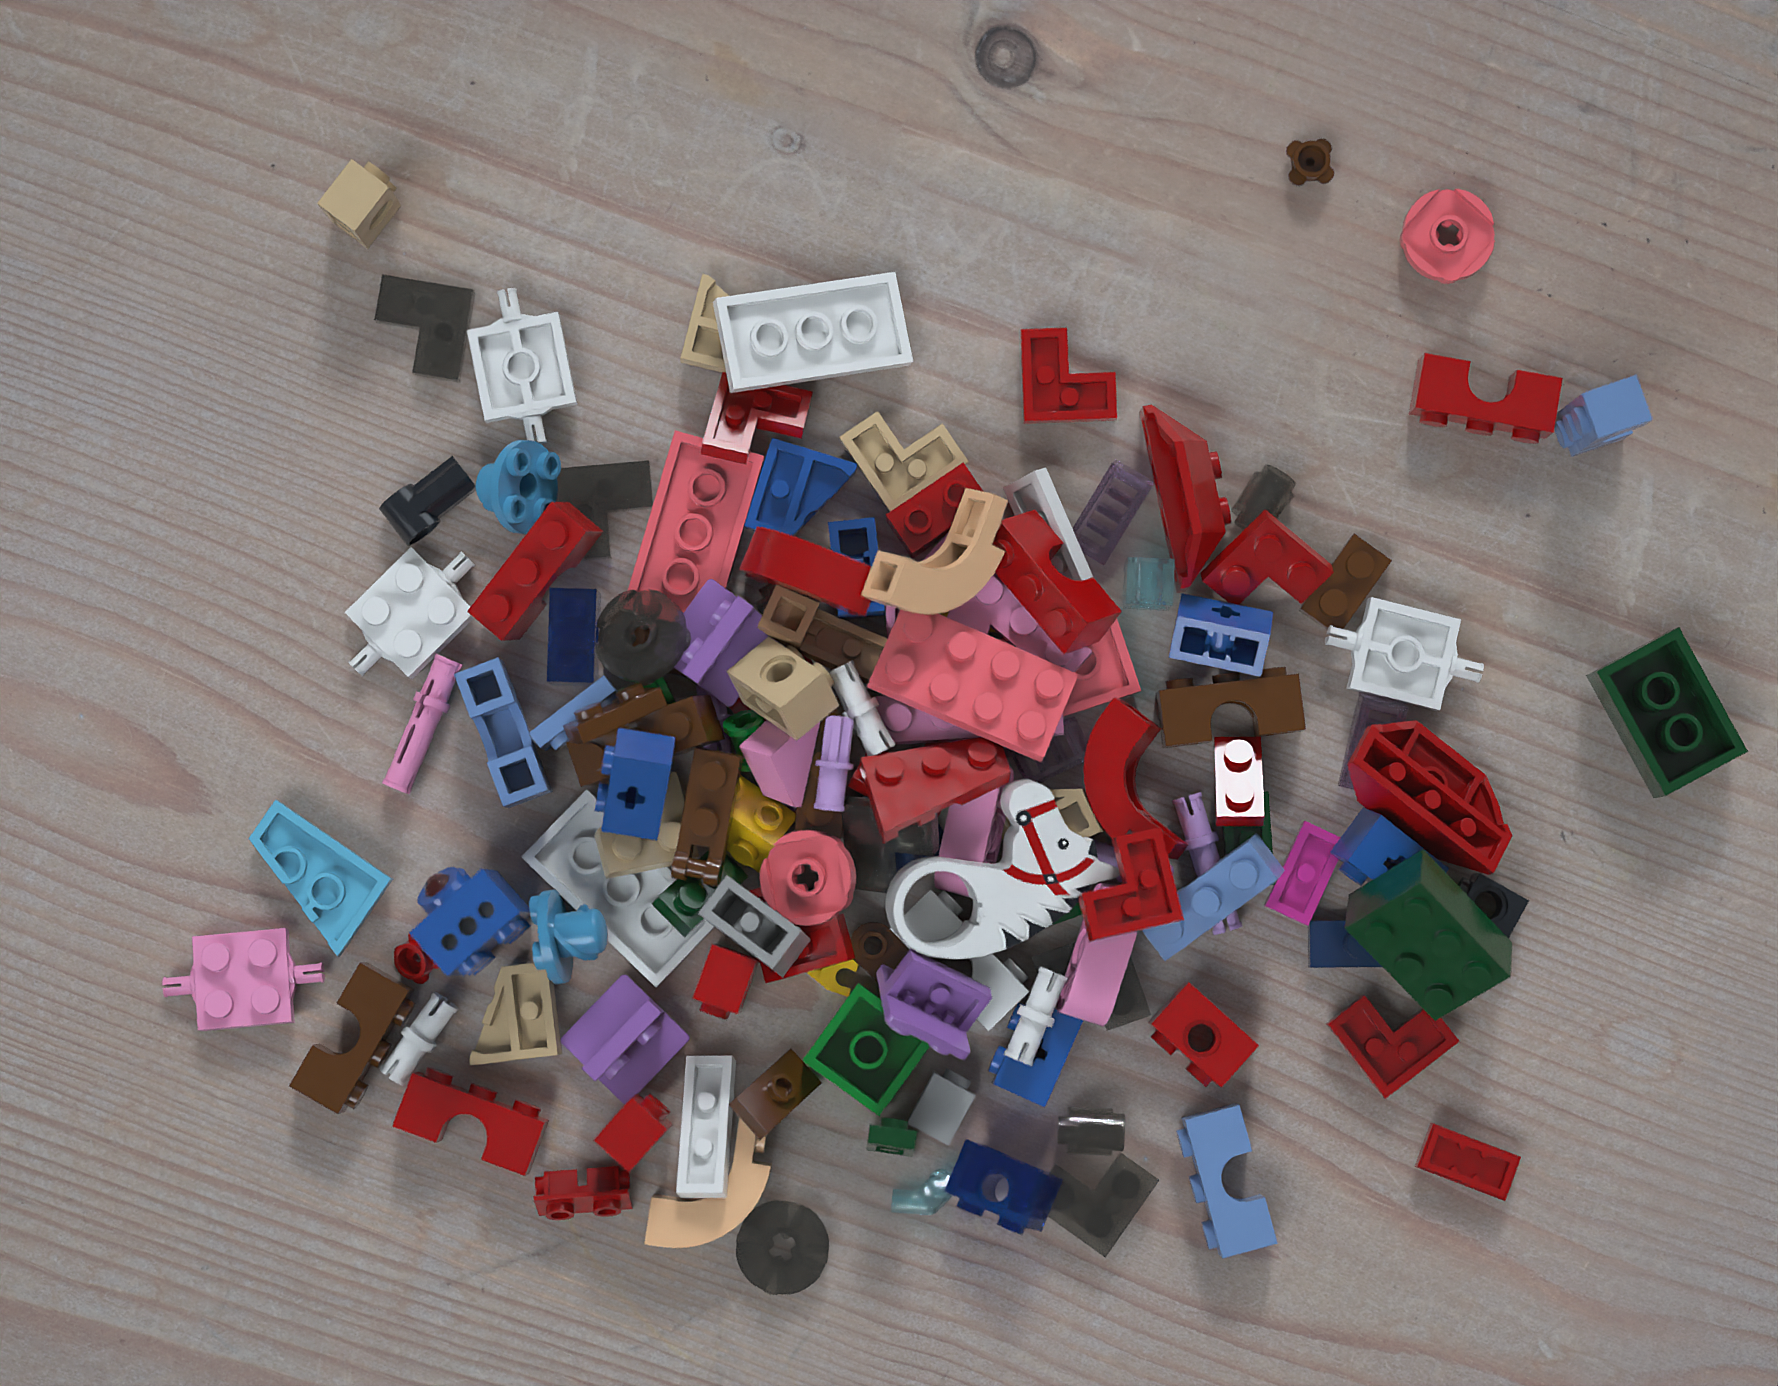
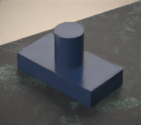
[1308,921,1382,968]

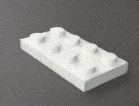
[713,272,913,393]
[521,789,714,987]

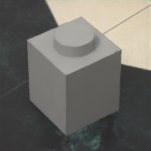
[907,1068,976,1146]

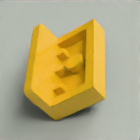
[727,775,796,873]

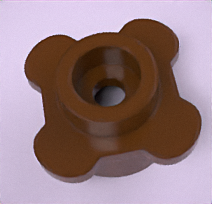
[1286,138,1334,186]

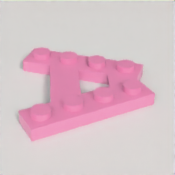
[875,532,1092,744]

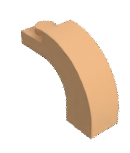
[861,488,1008,614]
[644,1117,772,1248]

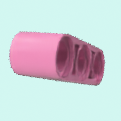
[934,768,1014,898]
[1057,882,1138,1026]

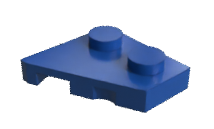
[744,438,858,536]

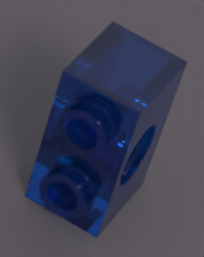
[547,588,601,686]
[944,1139,1063,1235]

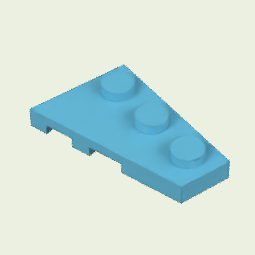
[249,800,393,957]

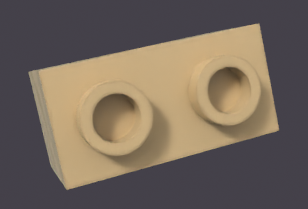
[317,159,402,249]
[726,636,839,740]

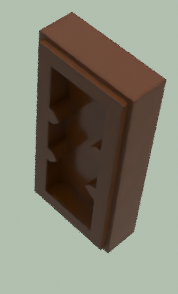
[728,1048,822,1140]

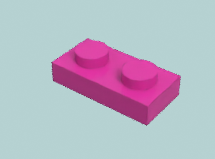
[1264,821,1341,926]

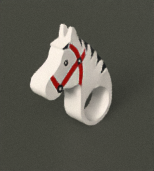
[885,778,1120,959]

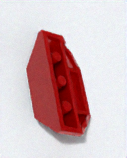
[1139,404,1231,593]
[1347,720,1513,875]

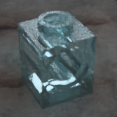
[1122,557,1175,611]

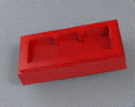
[1414,1123,1521,1201]

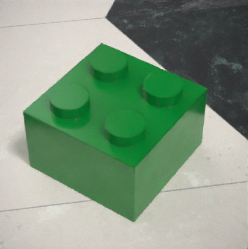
[802,983,930,1116]

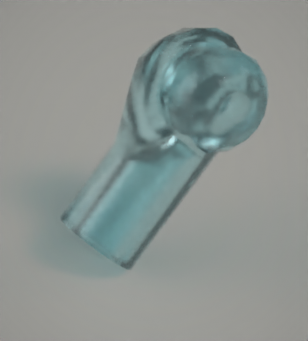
[891,1169,956,1215]

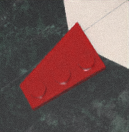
[860,737,1011,844]

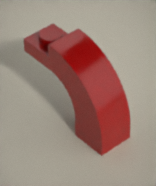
[739,526,872,616]
[1083,697,1188,860]

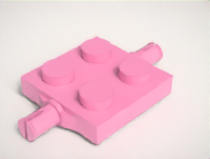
[162,928,325,1031]

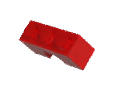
[1409,353,1563,444]
[467,502,604,641]
[992,509,1122,654]
[392,1066,549,1176]

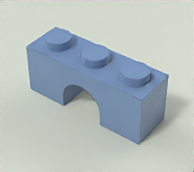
[1554,375,1653,457]
[454,657,553,808]
[1142,833,1285,961]
[1176,1103,1278,1258]

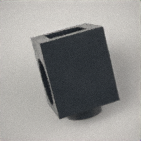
[1457,873,1529,939]

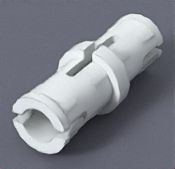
[828,660,896,756]
[1004,967,1068,1066]
[379,992,458,1086]

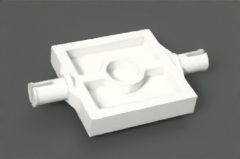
[467,288,577,444]
[345,547,475,679]
[1325,597,1484,711]

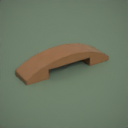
[757,584,887,684]

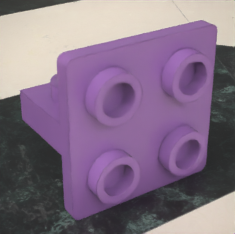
[656,579,779,707]
[876,949,992,1060]
[560,974,690,1104]

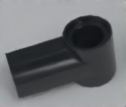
[379,456,476,546]

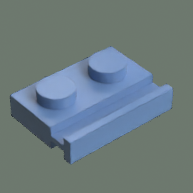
[529,676,618,751]

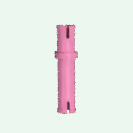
[382,654,463,794]

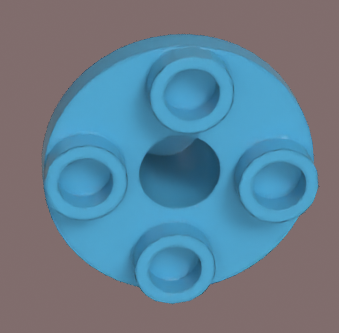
[476,440,561,534]
[529,889,608,984]

